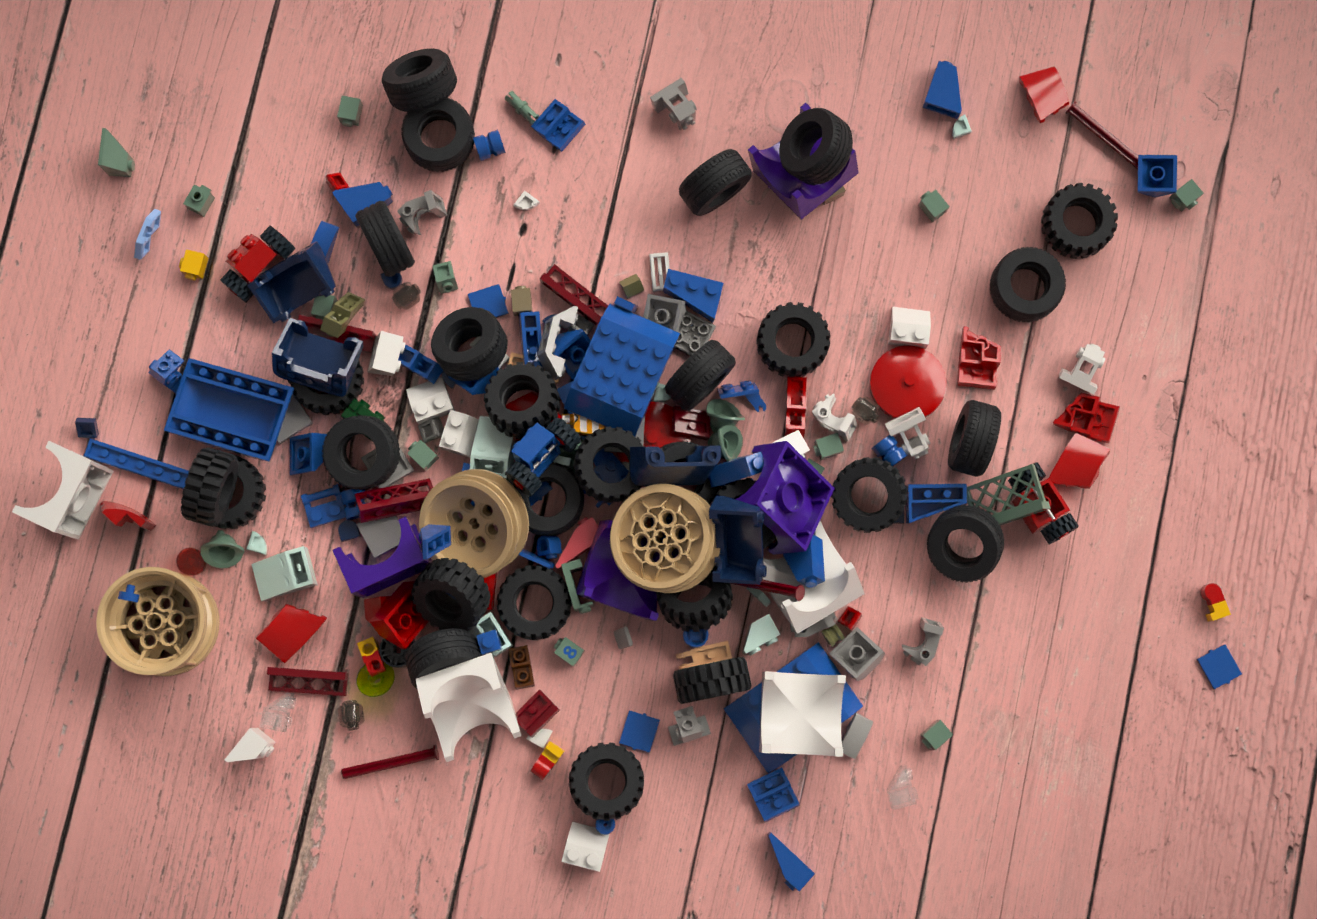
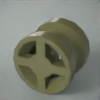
[821,624,845,647]

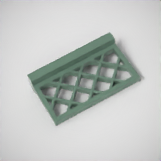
[967,464,1051,526]

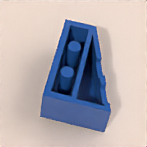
[662,269,724,323]
[905,484,967,523]

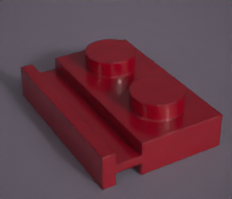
[672,406,710,440]
[516,689,560,738]

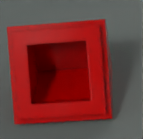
[326,172,350,192]
[837,606,862,632]

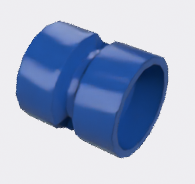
[473,129,506,161]
[871,435,908,466]
[340,489,367,520]
[683,629,709,648]

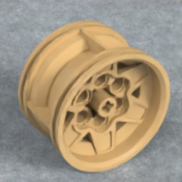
[96,567,220,676]

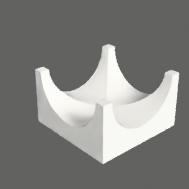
[12,441,114,540]
[763,521,865,634]
[415,653,521,762]
[759,671,846,757]

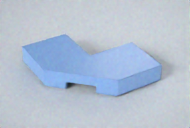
[134,209,161,260]

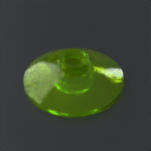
[356,662,395,697]

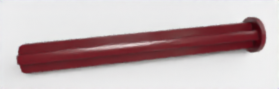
[1065,101,1138,169]
[730,579,805,601]
[341,745,439,779]

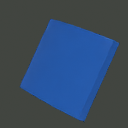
[531,99,586,152]
[747,767,800,822]

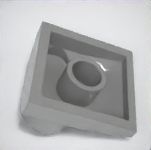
[643,294,686,332]
[829,627,885,681]

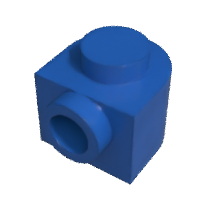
[537,536,562,559]

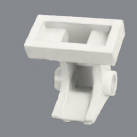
[1059,344,1106,394]
[812,393,857,442]
[885,407,931,459]

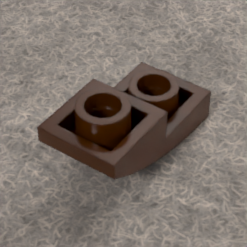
[508,645,535,690]

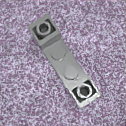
[537,306,578,381]

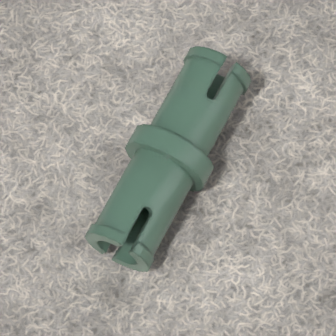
[505,91,539,125]

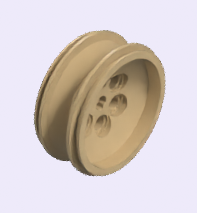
[419,469,529,578]
[610,484,720,593]

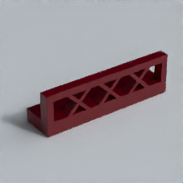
[540,264,608,326]
[298,314,376,354]
[354,478,433,523]
[267,667,349,696]

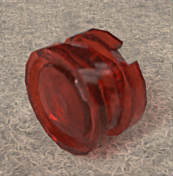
[176,547,207,576]

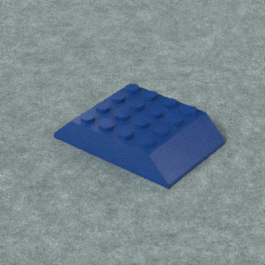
[564,304,680,437]
[164,358,294,462]
[723,642,863,773]

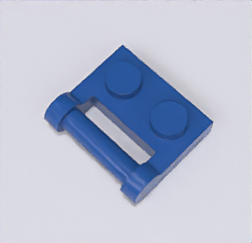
[301,484,346,528]

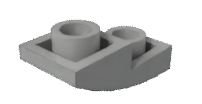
[841,713,873,759]

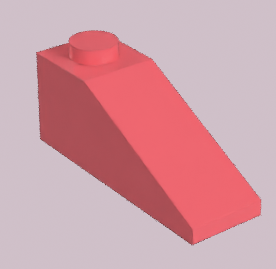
[555,517,598,570]

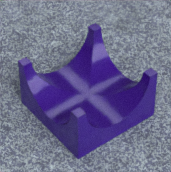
[748,103,859,220]
[735,441,835,555]
[332,517,432,598]
[576,520,679,621]

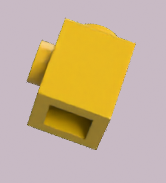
[179,249,209,281]

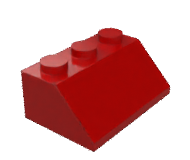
[369,581,429,649]

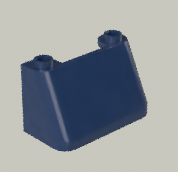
[247,241,336,324]
[272,318,363,397]
[630,446,721,486]
[709,496,767,585]

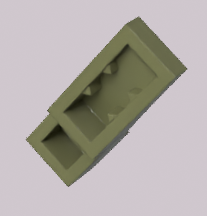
[320,292,365,338]

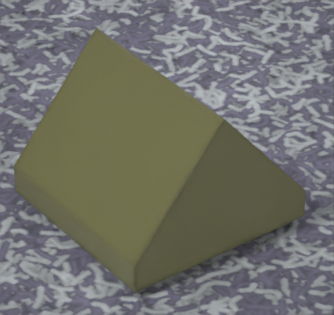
[619,274,644,299]

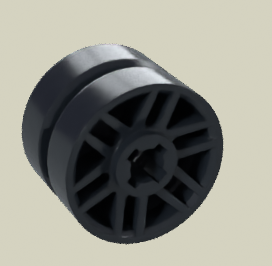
[379,638,415,668]

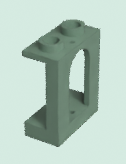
[561,559,594,614]

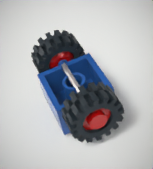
[505,417,582,497]

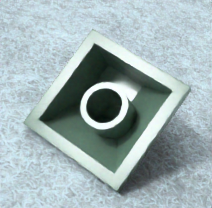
[98,128,135,177]

